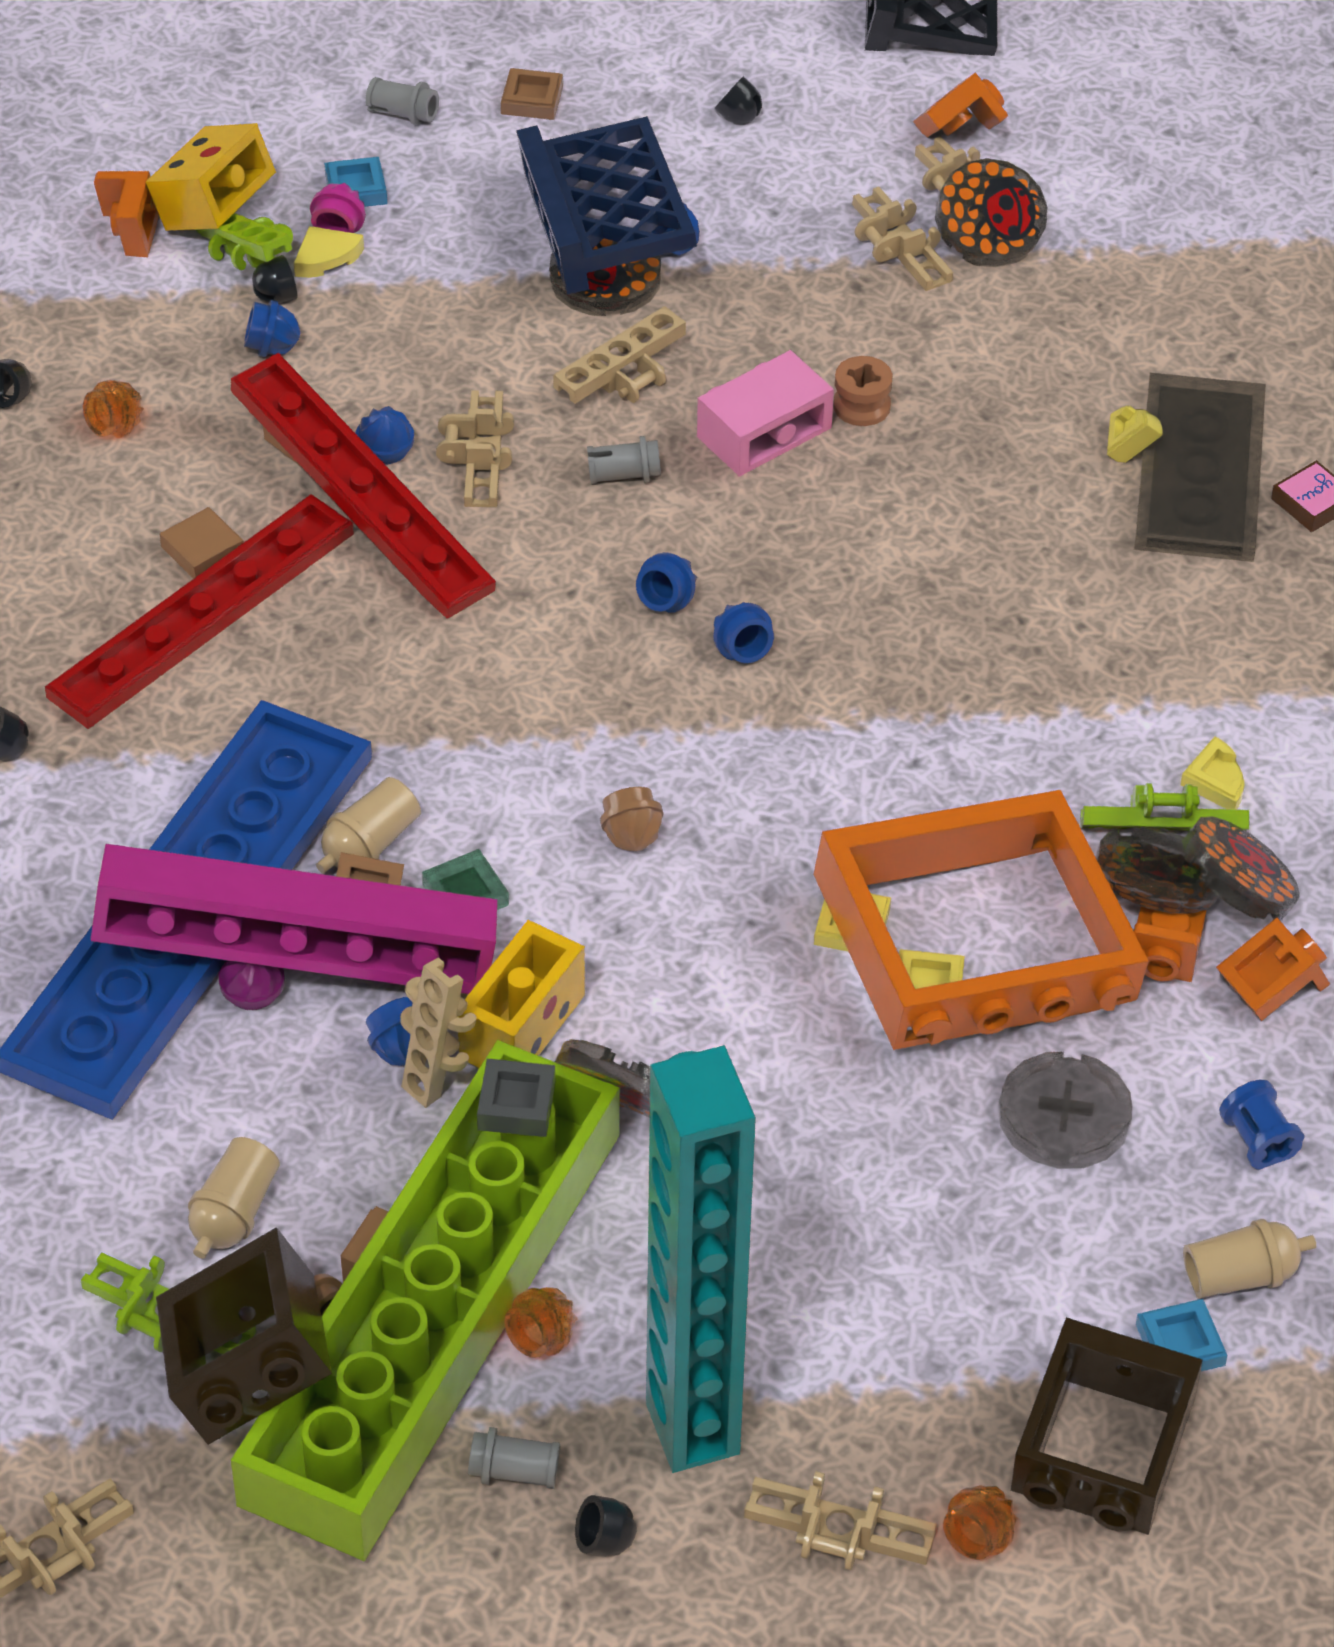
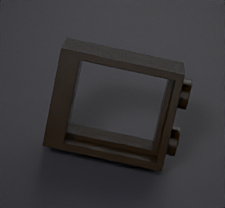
[156,1227,332,1445]
[1010,1317,1203,1535]

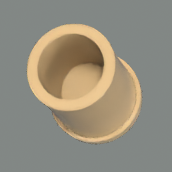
[316,777,421,874]
[188,1137,280,1259]
[1183,1219,1316,1299]

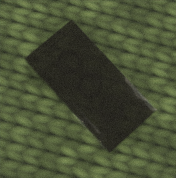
[1134,372,1266,562]

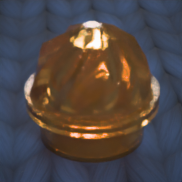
[83,380,144,438]
[505,1287,578,1358]
[943,1485,1018,1560]

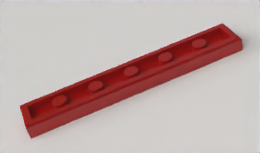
[231,353,496,619]
[45,494,354,729]

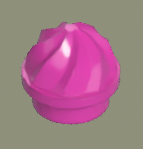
[310,183,366,233]

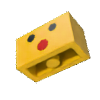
[146,123,276,231]
[458,920,585,1068]

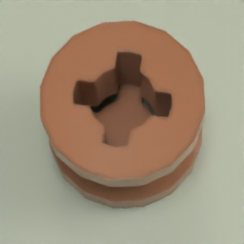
[833,356,893,426]

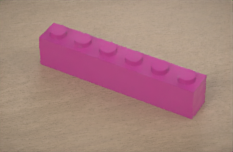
[91,844,498,994]

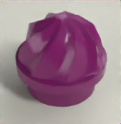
[219,960,285,1010]

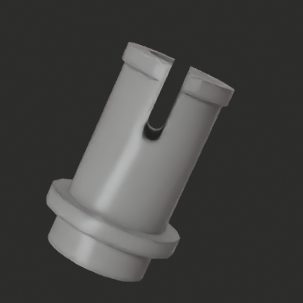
[365,77,439,126]
[587,436,661,484]
[468,1427,560,1489]

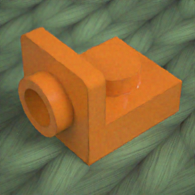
[913,72,1008,138]
[94,171,159,258]
[1133,898,1207,982]
[1216,917,1330,1021]

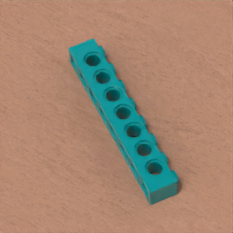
[646,1045,756,1473]

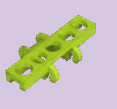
[196,213,293,270]
[1080,783,1249,832]
[81,1252,257,1354]

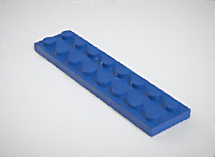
[0,700,372,1120]

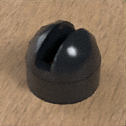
[714,76,762,125]
[252,255,298,304]
[0,359,32,408]
[0,706,29,762]
[575,1495,637,1557]

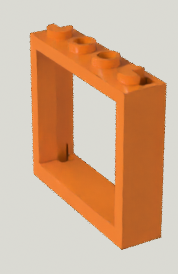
[813,790,1149,1050]

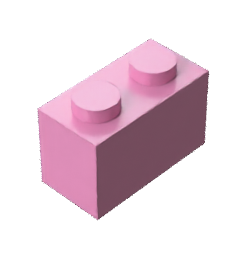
[697,350,834,477]

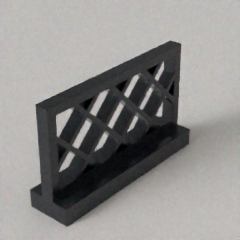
[865,0,997,56]

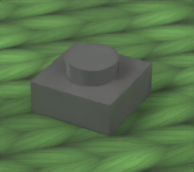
[477,1059,556,1137]

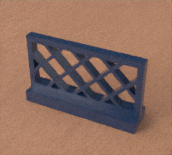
[516,116,697,295]

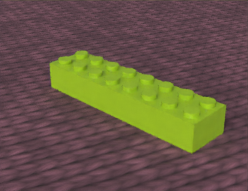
[231,1040,620,1561]

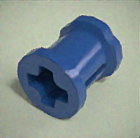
[1219,1079,1305,1170]

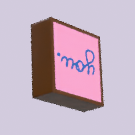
[1271,460,1334,533]

